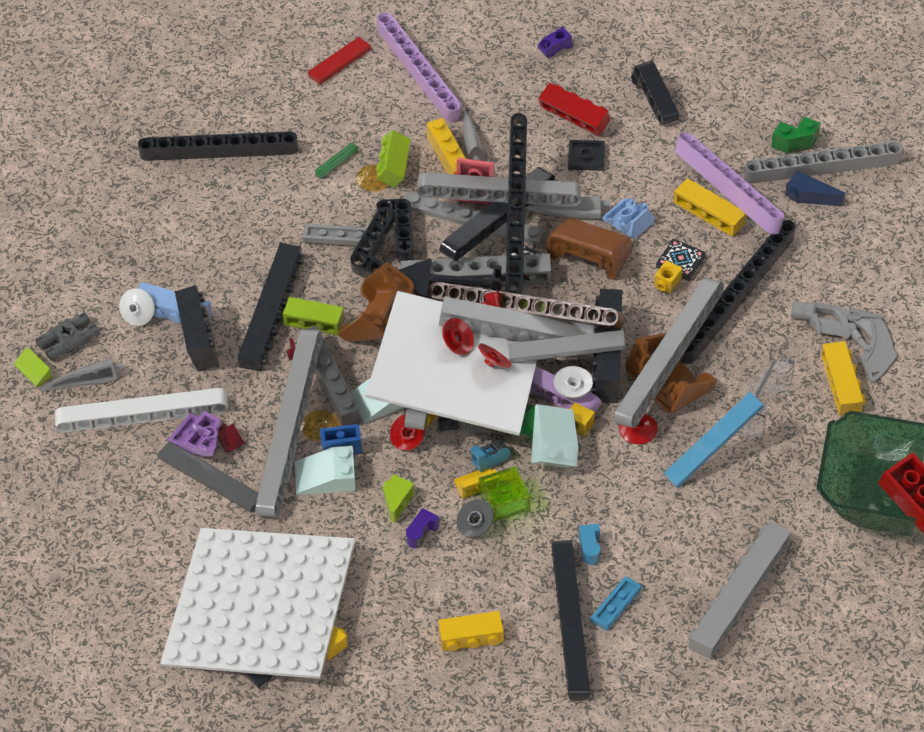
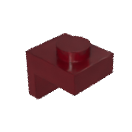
[217,423,245,454]

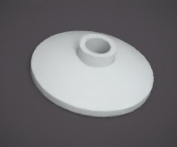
[119,288,155,326]
[554,366,593,398]

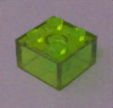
[478,466,530,522]

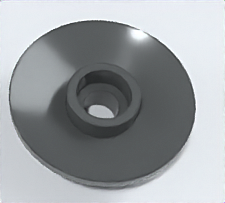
[456,499,494,538]

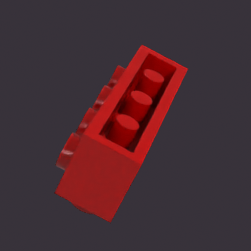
[538,82,610,136]

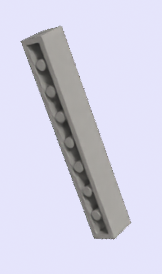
[438,296,594,356]
[688,521,791,660]

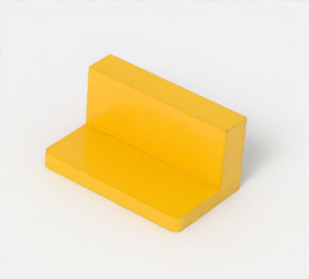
[454,468,499,499]

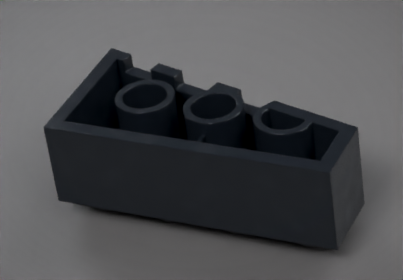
[174,285,220,372]

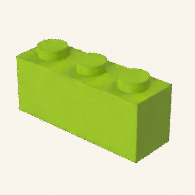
[376,130,410,188]
[283,297,344,336]

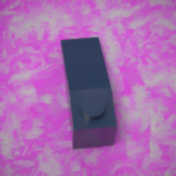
[785,170,845,207]

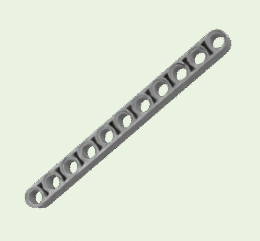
[614,278,724,428]
[256,330,323,517]

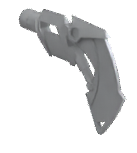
[791,301,898,383]

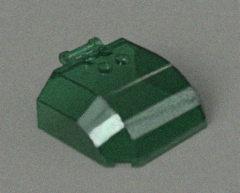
[816,411,924,537]

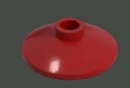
[442,318,474,355]
[478,343,512,368]
[390,413,426,451]
[619,414,658,445]

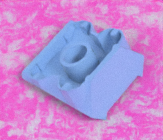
[602,198,655,240]

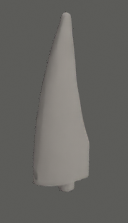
[463,110,485,161]
[527,196,610,220]
[40,358,125,391]

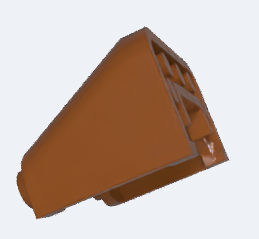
[547,218,633,281]
[338,262,414,342]
[625,333,717,413]

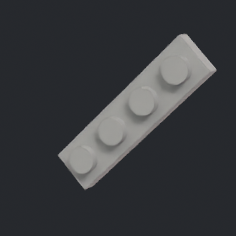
[303,224,378,246]

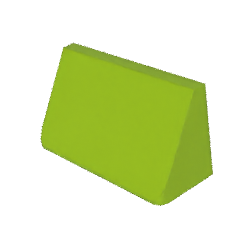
[14,347,52,387]

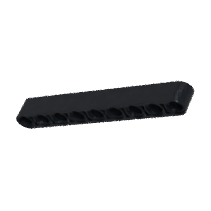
[138,131,298,161]
[439,167,555,261]
[551,540,590,699]

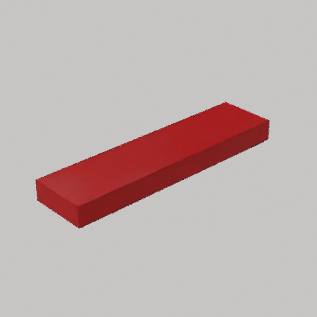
[308,37,371,85]

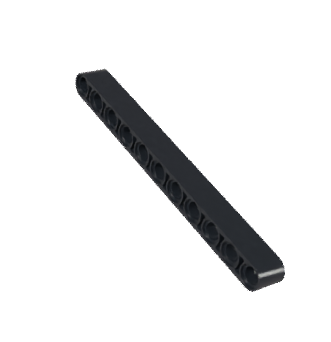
[505,113,527,300]
[680,220,795,364]

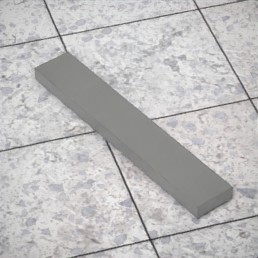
[508,330,626,363]

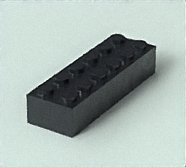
[592,289,623,403]

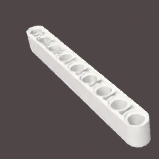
[55,388,228,433]

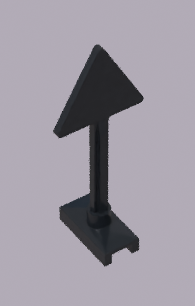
[399,258,502,298]

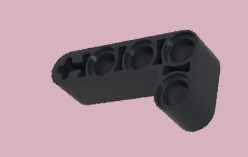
[631,60,679,125]
[376,198,413,263]
[350,207,394,278]

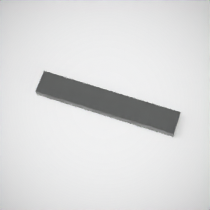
[157,441,259,513]

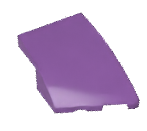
[168,411,220,456]

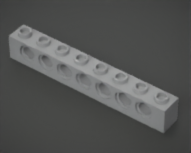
[401,253,551,289]

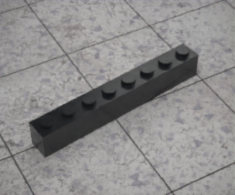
[238,243,305,372]

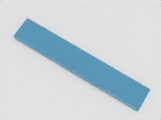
[664,392,765,488]

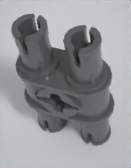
[35,312,100,361]

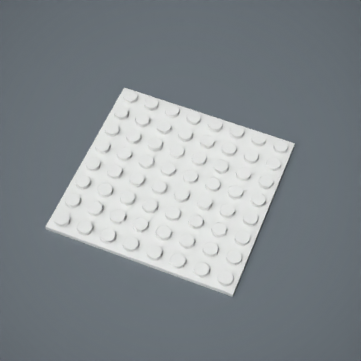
[365,291,537,436]
[160,528,355,679]

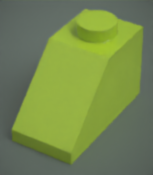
[382,474,415,523]

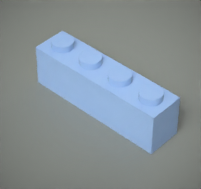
[134,282,212,323]

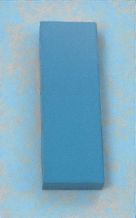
[590,576,642,631]

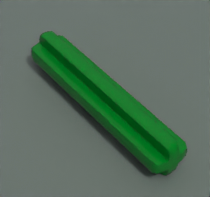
[315,142,357,179]

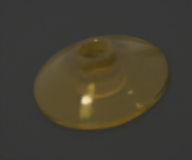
[356,164,389,192]
[301,410,339,442]

